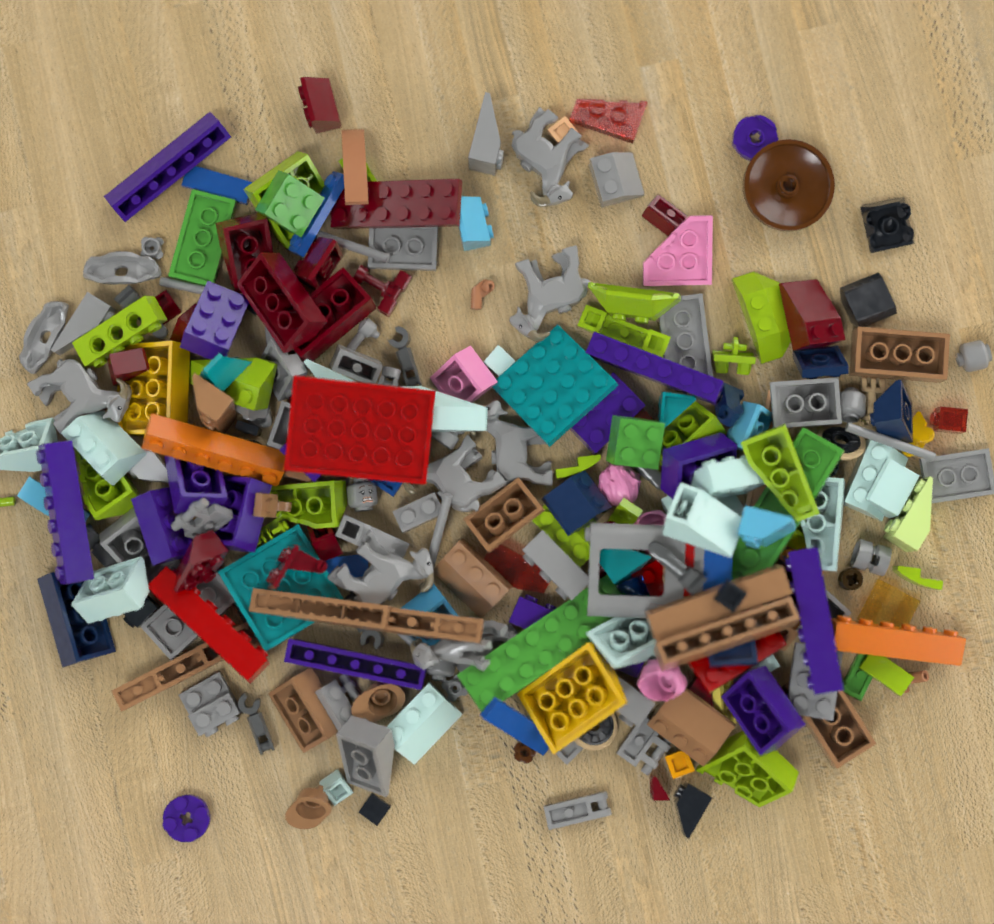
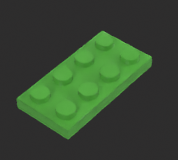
[168,189,237,286]

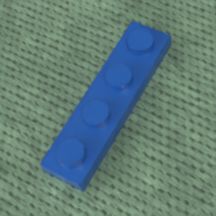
[288,171,344,257]

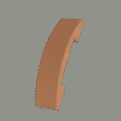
[341,129,369,205]

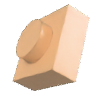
[547,116,579,144]

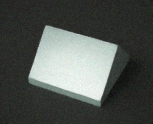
[866,458,920,518]

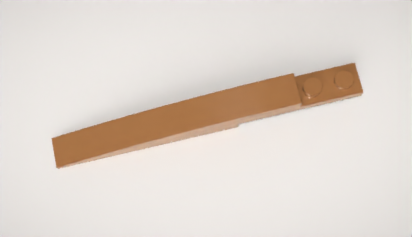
[249,588,485,644]
[111,622,259,712]

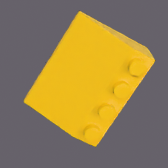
[117,341,190,436]
[517,642,628,754]

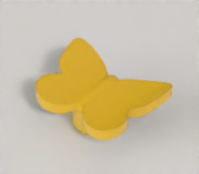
[902,411,935,457]

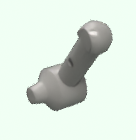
[347,318,380,351]

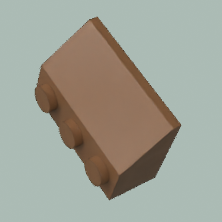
[192,373,237,434]
[463,477,545,553]
[433,538,513,619]
[268,667,338,753]
[647,687,736,767]

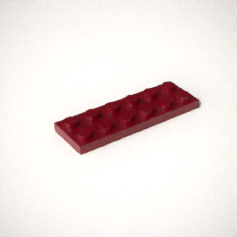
[330,179,462,229]

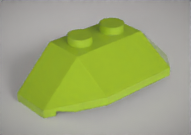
[731,272,791,364]
[588,282,681,324]

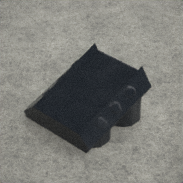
[860,197,914,253]
[840,272,897,327]

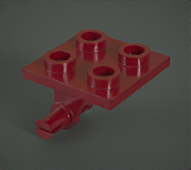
[266,545,327,590]

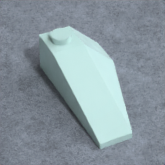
[404,386,487,432]
[0,417,58,472]
[801,477,845,572]

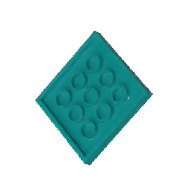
[492,325,618,447]
[218,524,344,652]

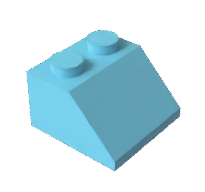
[458,196,494,251]
[726,401,772,452]
[738,506,796,549]

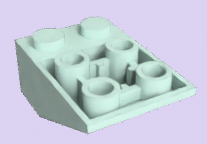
[663,483,742,558]

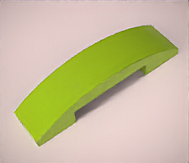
[577,305,671,358]

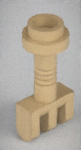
[860,377,885,428]

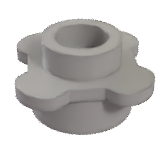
[141,237,164,260]
[442,674,468,702]

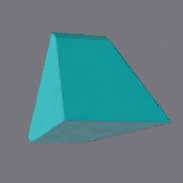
[199,353,252,392]
[658,392,697,427]
[599,548,652,585]

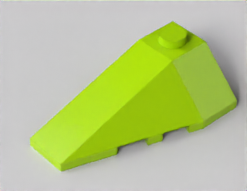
[740,423,820,522]

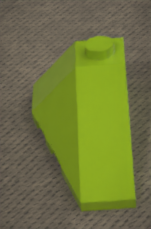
[189,357,278,411]
[74,448,140,520]
[270,480,347,529]

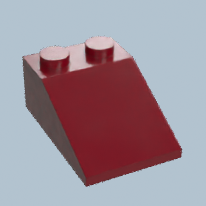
[215,213,273,293]
[294,237,344,291]
[779,279,846,351]

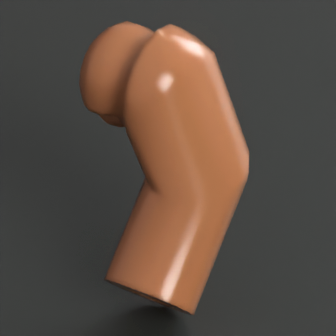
[470,279,495,310]
[904,670,929,693]

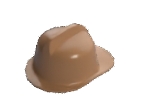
[351,681,405,723]
[285,785,332,829]

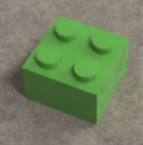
[255,170,325,237]
[606,415,665,469]

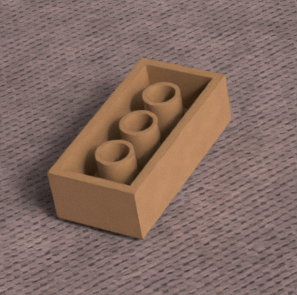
[849,327,950,383]
[782,682,877,769]

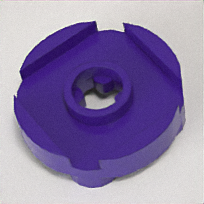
[732,115,778,161]
[163,794,211,842]

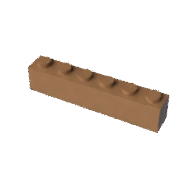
[644,564,792,642]
[653,597,800,672]

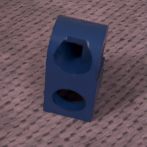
[714,383,744,427]

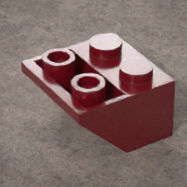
[298,77,342,134]
[174,530,228,593]

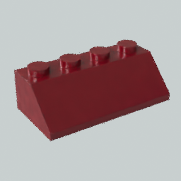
[237,252,328,353]
[293,267,377,365]

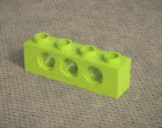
[72,295,167,368]

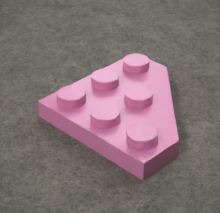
[643,215,713,286]

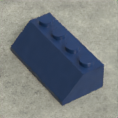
[37,572,116,668]

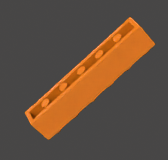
[141,413,285,487]
[831,615,966,666]

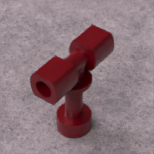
[353,265,412,317]

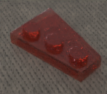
[569,99,648,144]
[484,544,550,593]

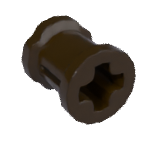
[838,569,863,590]

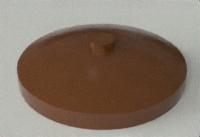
[743,139,835,232]

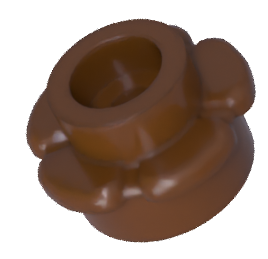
[513,742,536,764]

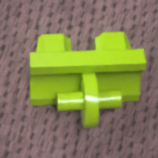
[712,337,756,375]

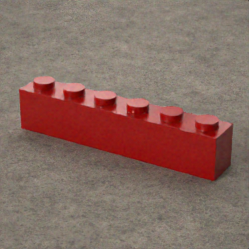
[148,566,270,684]

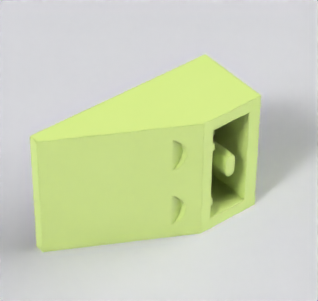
[883,476,933,552]

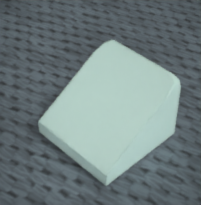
[483,345,516,377]
[319,769,354,806]

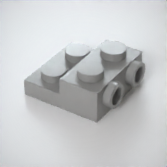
[261,338,308,401]
[179,671,242,738]

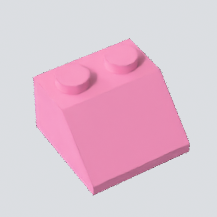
[430,346,498,403]

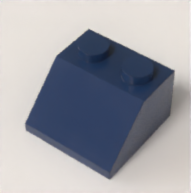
[870,380,913,443]
[542,470,612,536]

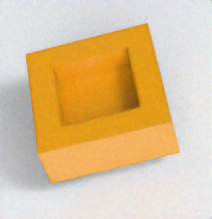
[664,750,695,779]

